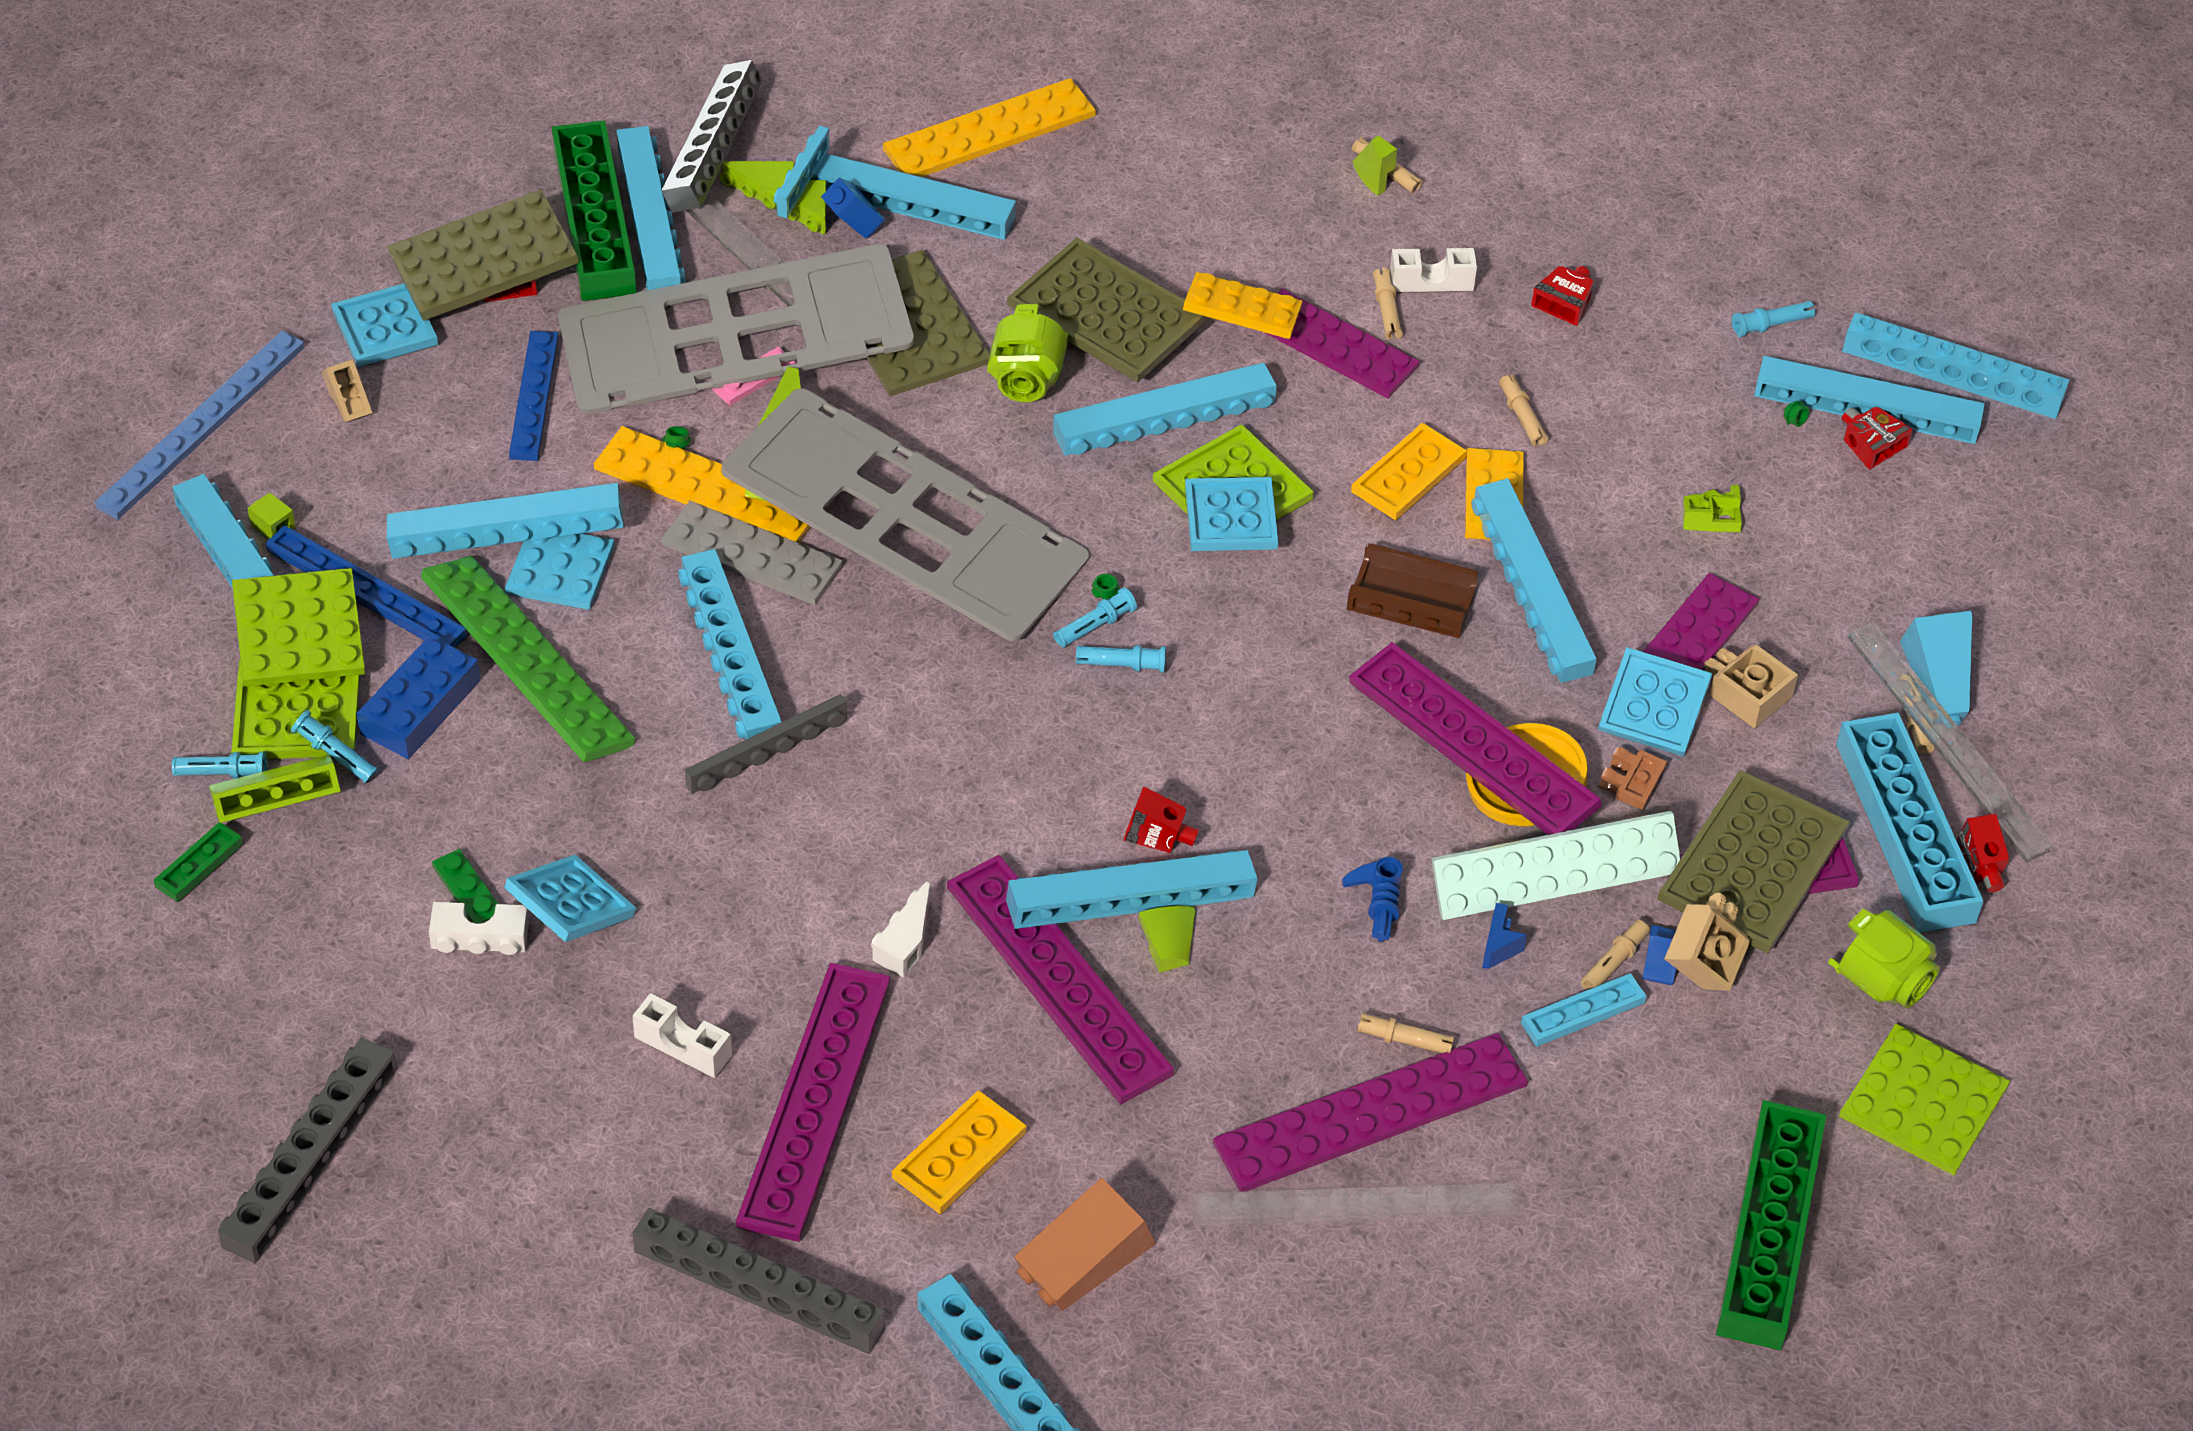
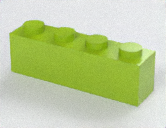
[209,755,341,823]

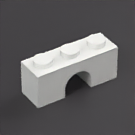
[1390,248,1477,292]
[429,902,529,955]
[633,993,732,1078]

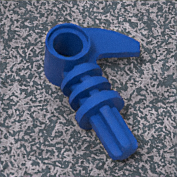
[1342,857,1403,942]

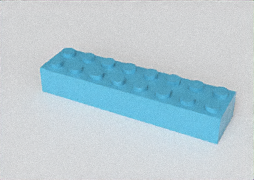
[1836,713,1983,933]

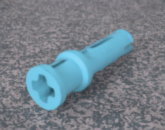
[1731,301,1815,337]
[1053,587,1137,648]
[1076,645,1166,673]
[291,710,378,784]
[172,751,268,779]

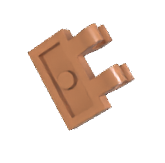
[1598,747,1667,810]

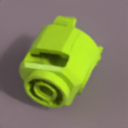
[987,304,1068,402]
[1828,908,1940,1009]

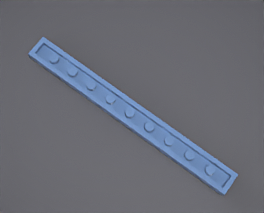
[95,331,305,520]

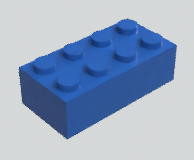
[356,635,481,760]

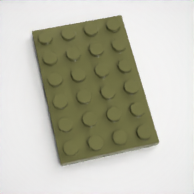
[387,189,579,321]
[1007,237,1207,383]
[866,249,990,397]
[1657,770,1850,954]

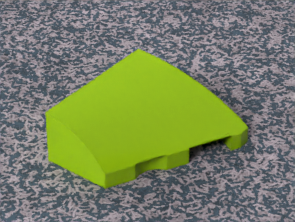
[1353,135,1397,196]
[1683,485,1742,532]
[1138,906,1195,973]

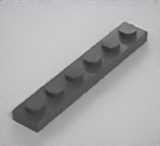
[685,694,847,794]

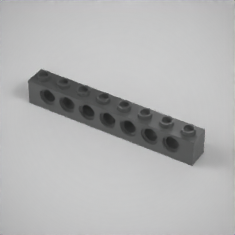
[661,60,762,213]
[218,1037,397,1264]
[632,1208,885,1354]

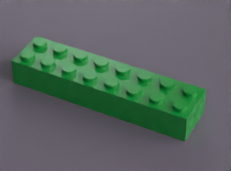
[551,120,636,301]
[1715,1100,1826,1351]

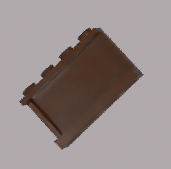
[1347,543,1479,638]

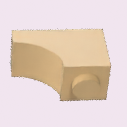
[321,359,372,422]

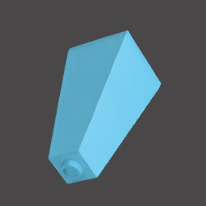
[1900,611,1972,728]

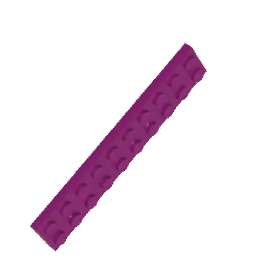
[1349,642,1602,835]
[947,855,1174,1105]
[736,962,890,1242]
[1213,1033,1528,1193]

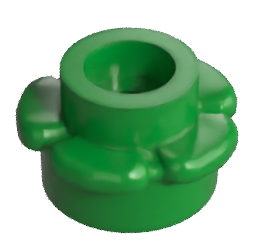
[1784,401,1809,427]
[663,426,691,449]
[1091,574,1120,600]

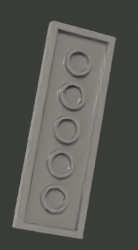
[661,501,843,605]

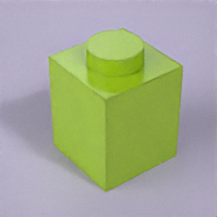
[247,492,296,539]

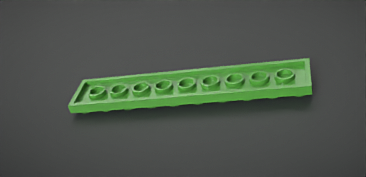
[421,556,636,762]

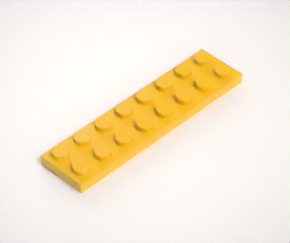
[883,78,1096,177]
[594,426,811,543]

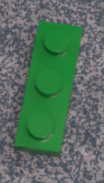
[153,822,243,903]
[432,849,498,924]

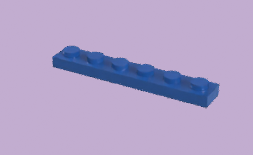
[509,331,559,461]

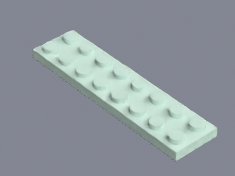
[1431,811,1680,920]

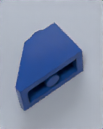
[821,177,886,239]

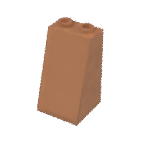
[1014,1177,1156,1311]

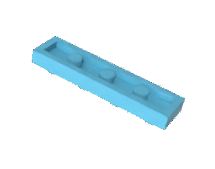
[774,125,830,218]
[1521,973,1647,1047]

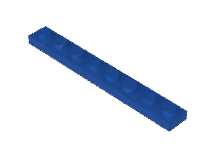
[265,525,467,648]

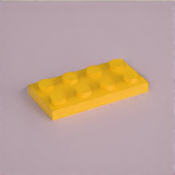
[1183,272,1303,339]
[1351,423,1467,521]
[1465,448,1524,540]
[892,1090,1027,1215]

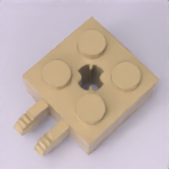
[1704,645,1798,729]
[1664,892,1750,991]

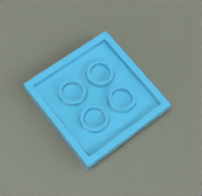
[331,284,438,368]
[1185,477,1278,551]
[505,533,615,610]
[1598,647,1712,757]
[504,855,636,942]

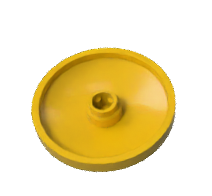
[1466,723,1588,826]

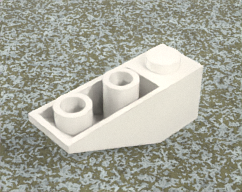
[871,882,930,978]

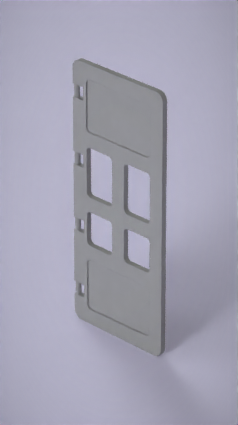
[558,244,914,414]
[721,388,1089,641]

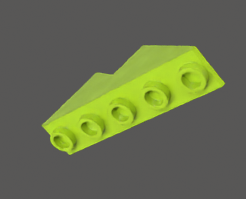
[719,161,826,234]

